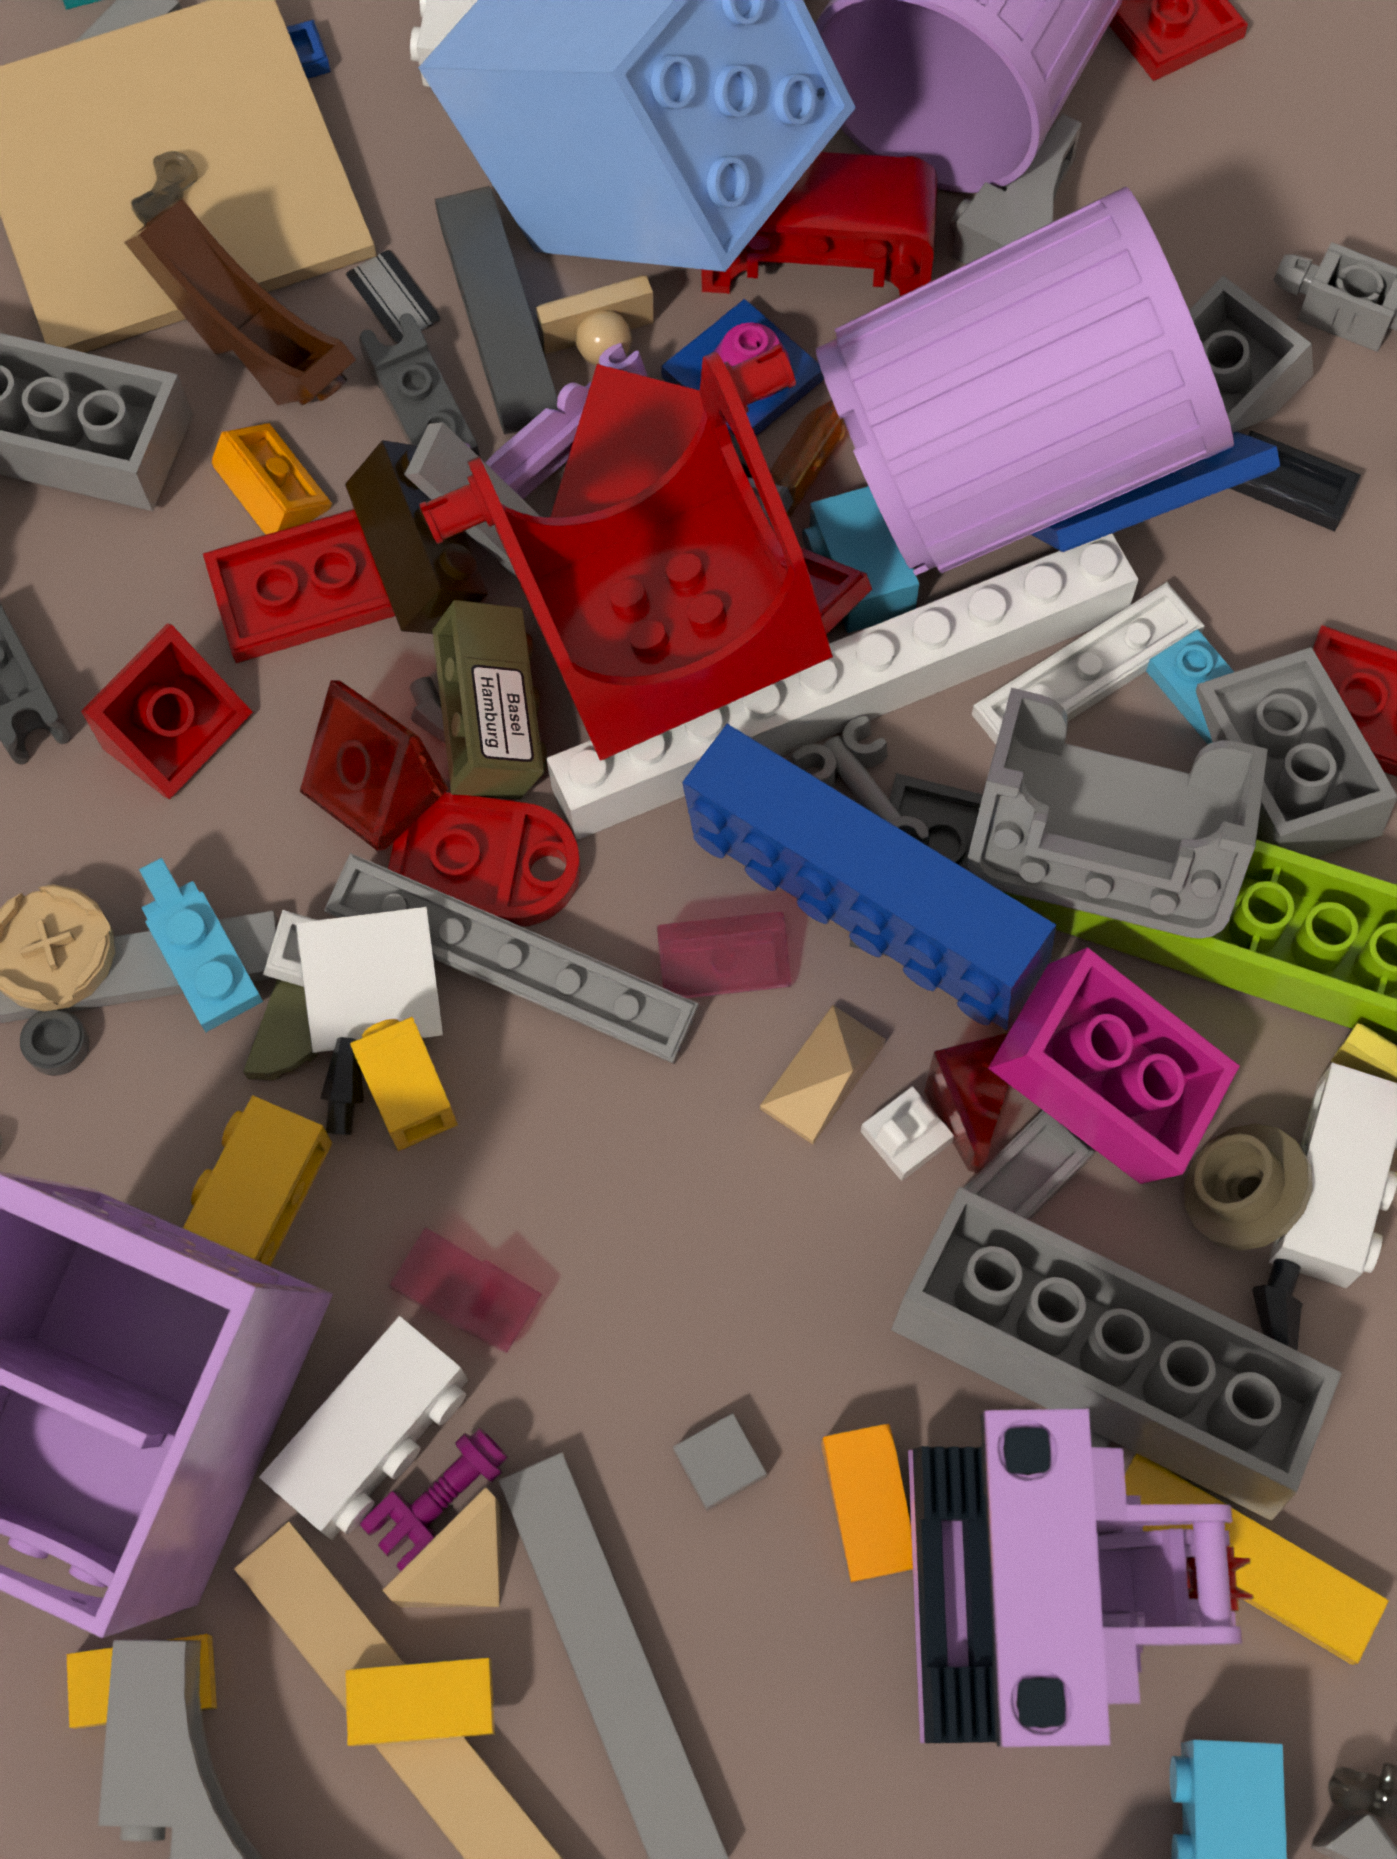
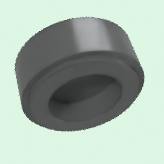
[20,1009,90,1076]

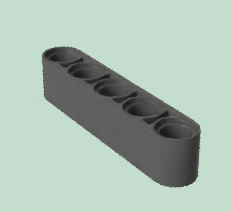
[435,186,558,435]

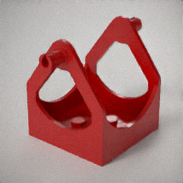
[419,344,833,761]

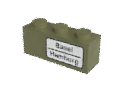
[432,600,547,799]

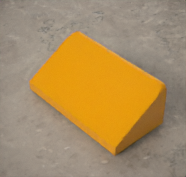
[212,423,332,535]

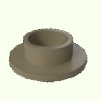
[1184,1123,1313,1251]

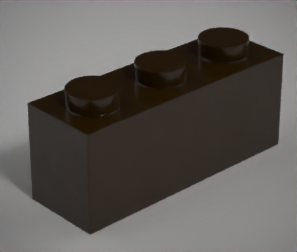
[345,440,488,634]

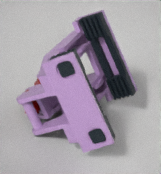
[908,1409,1254,1747]

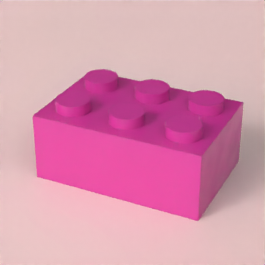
[988,947,1240,1184]

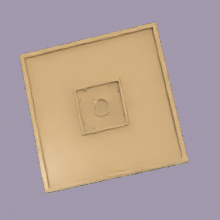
[0,0,377,353]

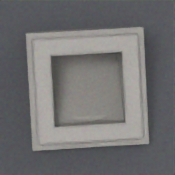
[1311,1814,1397,1859]

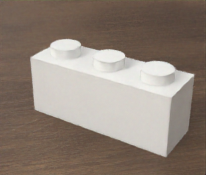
[1268,1062,1397,1288]
[259,1316,468,1540]

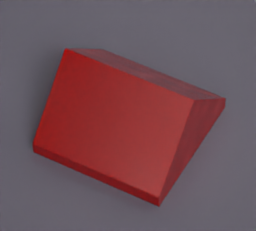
[81,623,253,799]

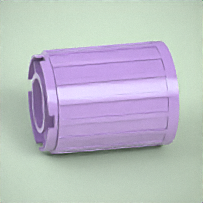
[815,0,1123,193]
[816,187,1234,576]

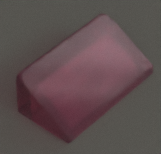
[657,912,791,998]

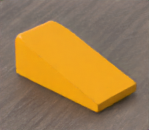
[821,1424,913,1583]

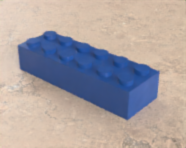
[682,724,1056,1031]

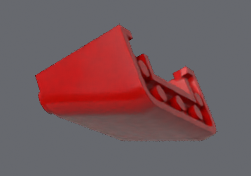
[701,152,938,296]

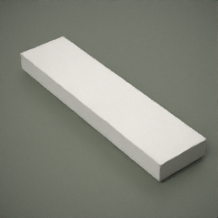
[972,582,1205,744]

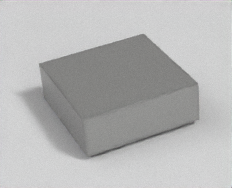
[673,1413,767,1511]

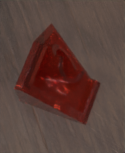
[924,1032,1009,1174]

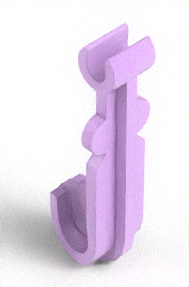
[465,343,648,499]

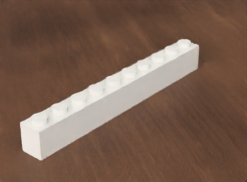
[547,534,1139,841]

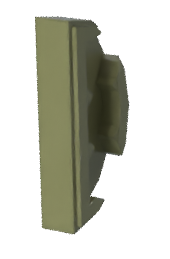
[243,979,319,1080]

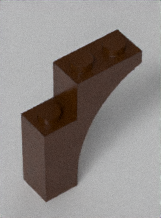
[124,198,357,406]

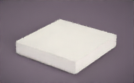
[296,907,443,1053]

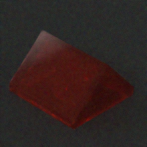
[299,680,448,850]

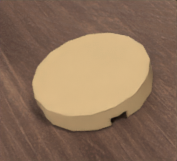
[0,884,115,1012]

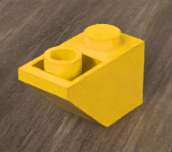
[350,1017,458,1151]

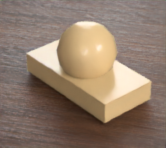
[536,275,654,366]

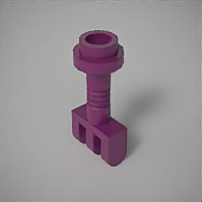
[360,1427,508,1572]

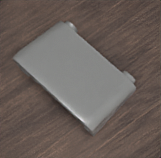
[968,687,1268,939]

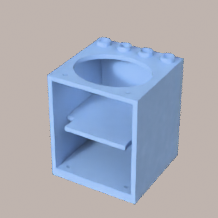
[418,0,856,272]

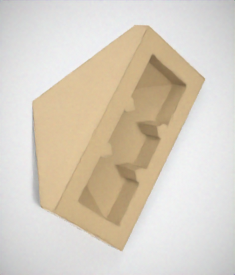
[760,1005,886,1145]
[382,1487,502,1608]

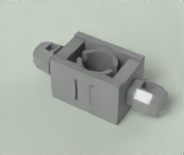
[1273,242,1397,352]

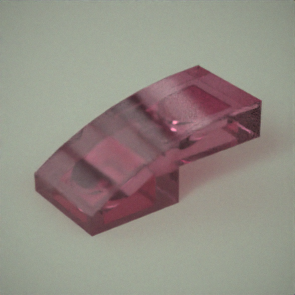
[388,1227,542,1353]

